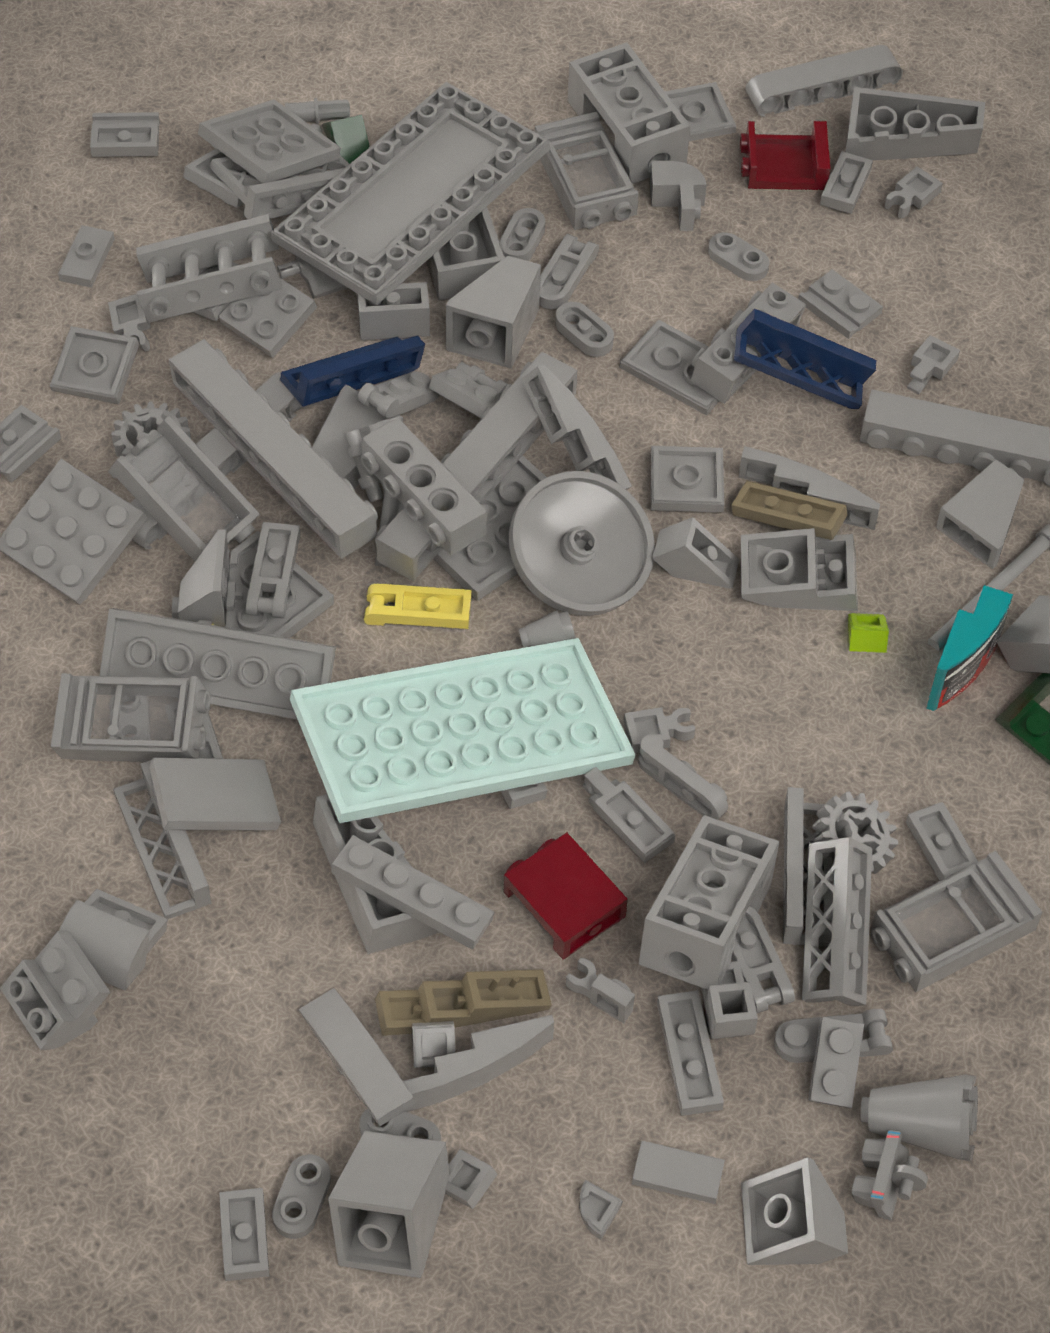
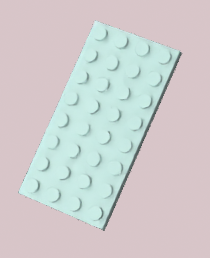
[290,638,635,823]

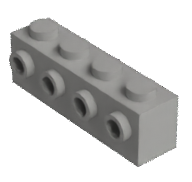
[690,282,807,404]

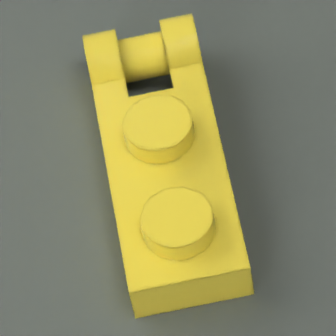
[364,584,472,629]

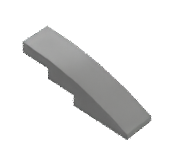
[522,364,632,490]
[738,446,880,530]
[299,988,416,1127]
[403,1015,554,1112]

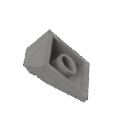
[172,530,230,627]
[741,1157,848,1265]

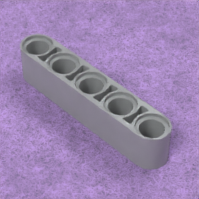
[746,45,903,117]

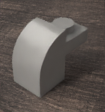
[649,161,707,231]
[701,961,758,1039]

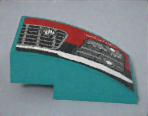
[926,585,1013,711]

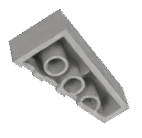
[845,87,985,160]
[313,794,440,954]

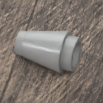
[518,610,576,648]

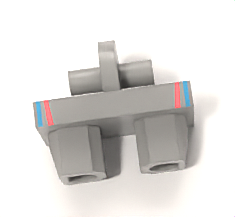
[852,1130,928,1221]

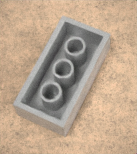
[426,207,505,300]

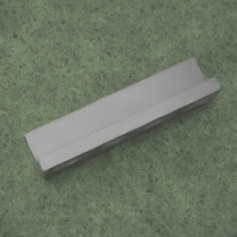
[113,760,212,919]
[783,787,832,947]
[802,837,872,1006]

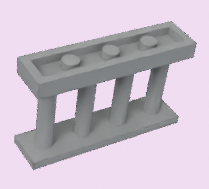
[136,214,282,323]

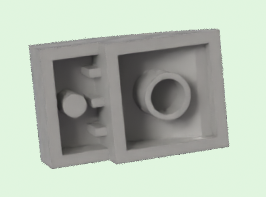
[741,528,858,611]

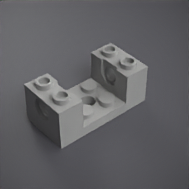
[568,42,690,184]
[639,815,779,990]

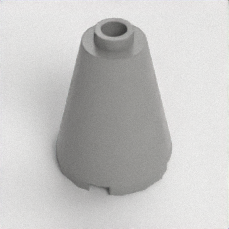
[861,1074,978,1161]

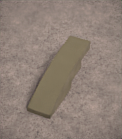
[375,969,552,1036]

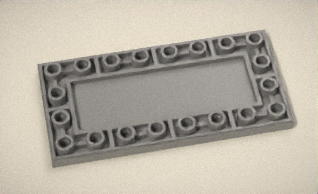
[271,82,550,305]

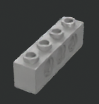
[361,418,487,556]

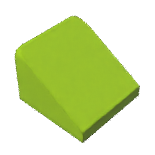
[848,613,889,653]

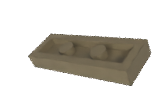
[731,481,847,540]

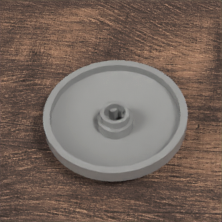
[509,471,655,616]

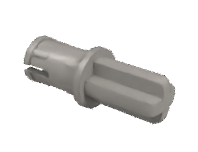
[285,98,350,124]

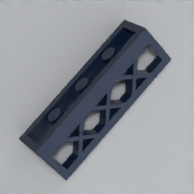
[734,308,877,409]
[280,335,425,407]

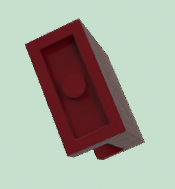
[740,121,831,190]
[503,832,628,960]

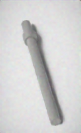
[928,524,1050,651]

